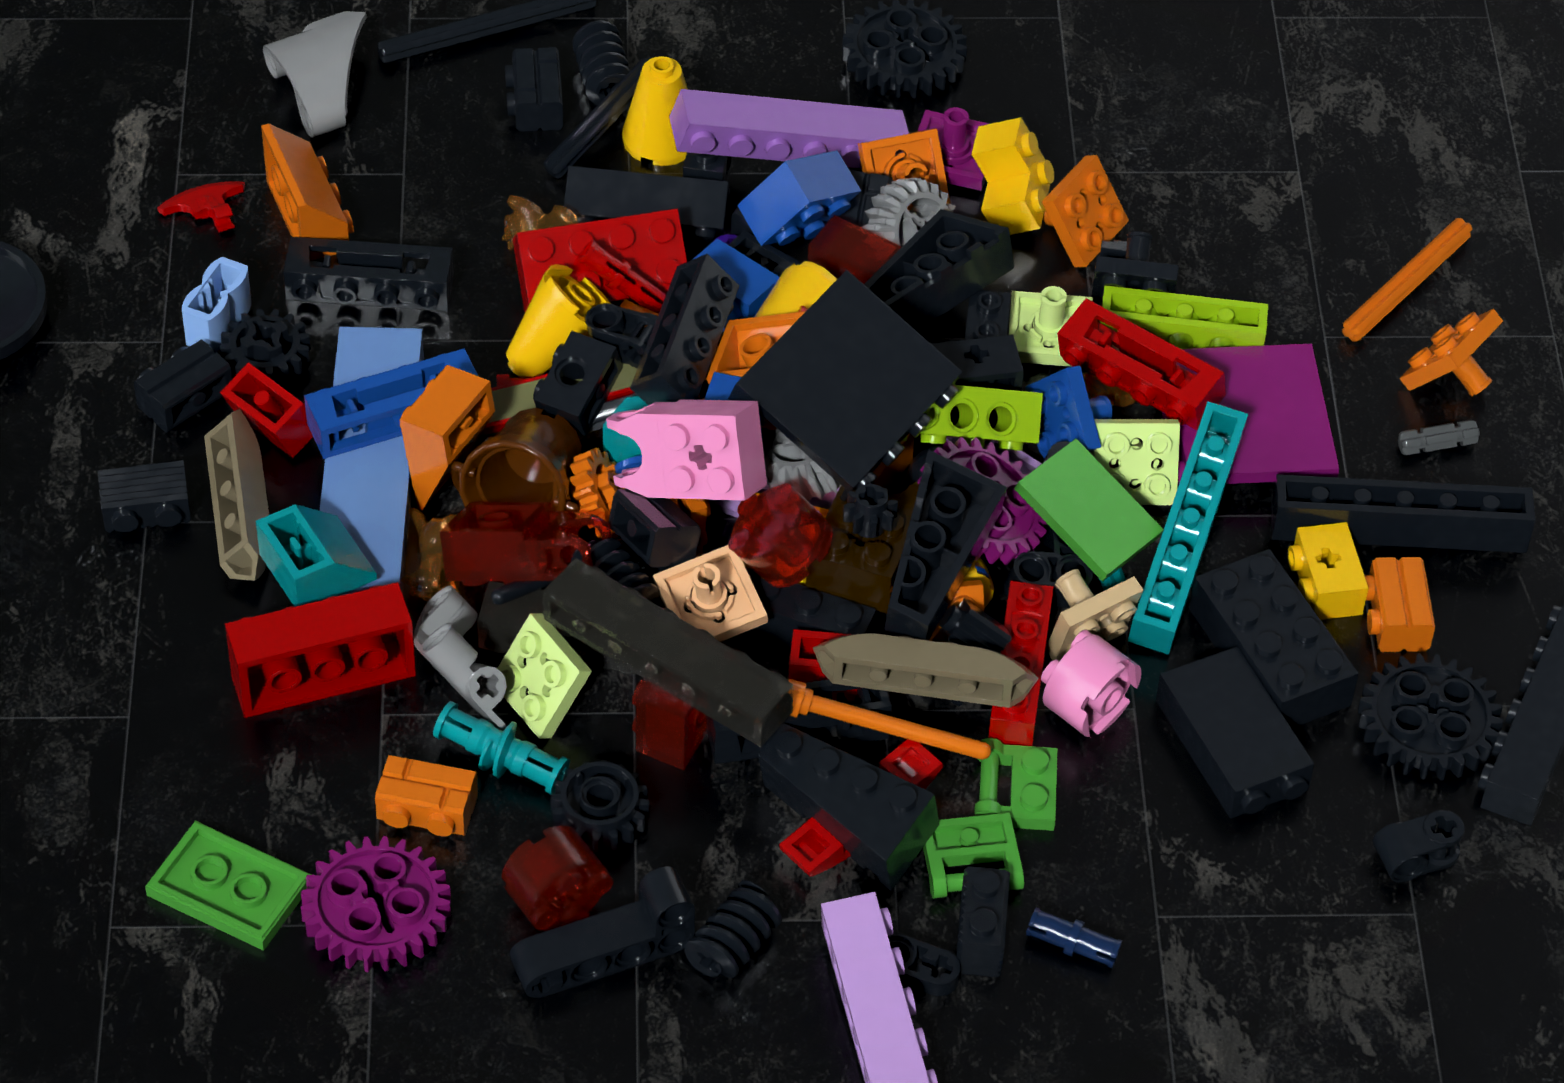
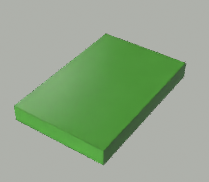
[1014,438,1164,582]
[145,821,312,951]

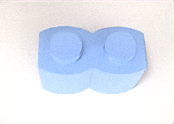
[182,257,251,353]

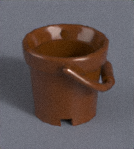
[451,408,582,541]

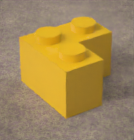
[971,117,1054,235]

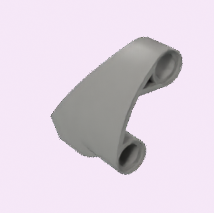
[263,11,367,138]
[413,585,507,731]

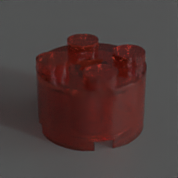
[728,483,833,588]
[502,825,613,931]

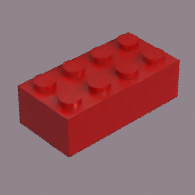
[512,208,687,312]
[225,582,416,718]

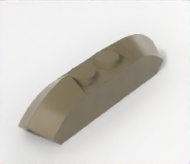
[204,409,269,581]
[812,633,1039,708]

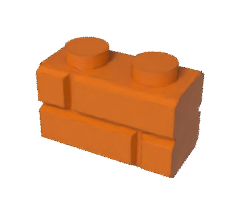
[1364,557,1435,652]
[375,755,478,837]

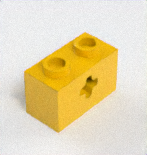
[1288,522,1368,620]

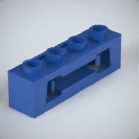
[304,348,478,459]

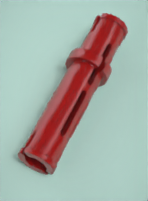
[577,240,666,314]

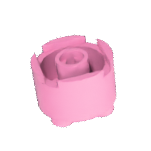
[1041,630,1142,737]

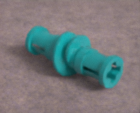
[433,701,570,795]

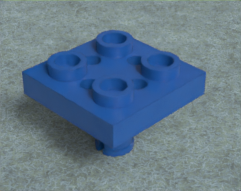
[1025,365,1113,460]

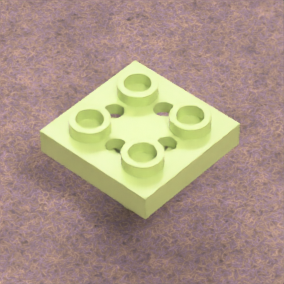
[1008,286,1093,367]
[1092,419,1180,505]
[497,613,592,739]

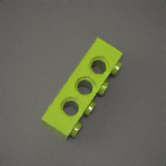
[1100,285,1268,349]
[902,385,1043,451]

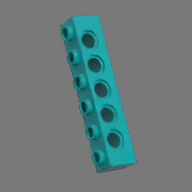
[1128,401,1248,655]

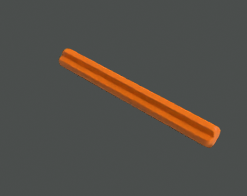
[1342,218,1472,342]

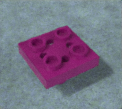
[917,107,989,191]

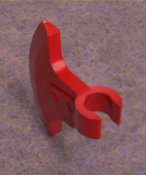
[157,181,245,232]

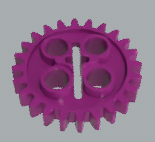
[917,437,1047,565]
[301,836,451,972]

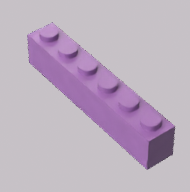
[669,89,909,168]

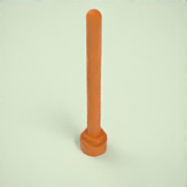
[779,679,991,760]

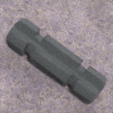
[1398,419,1480,455]

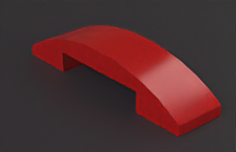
[779,739,943,877]

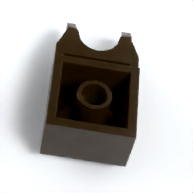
[806,480,919,614]

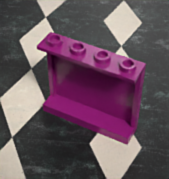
[1161,344,1339,486]

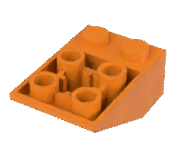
[399,365,495,510]

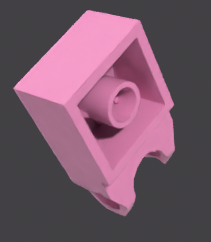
[606,400,767,501]

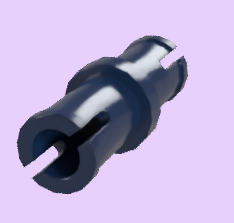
[1026,907,1123,968]

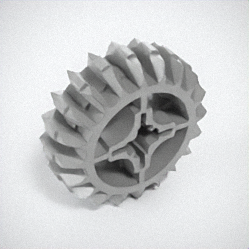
[861,178,956,272]
[762,429,841,503]

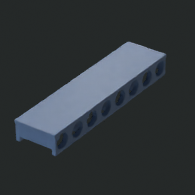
[320,327,424,596]

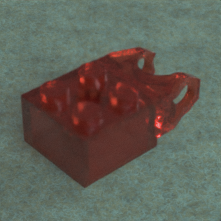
[440,502,611,586]

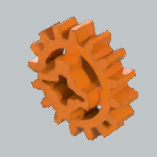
[570,448,625,539]

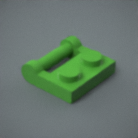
[974,738,1058,831]
[923,812,1024,898]

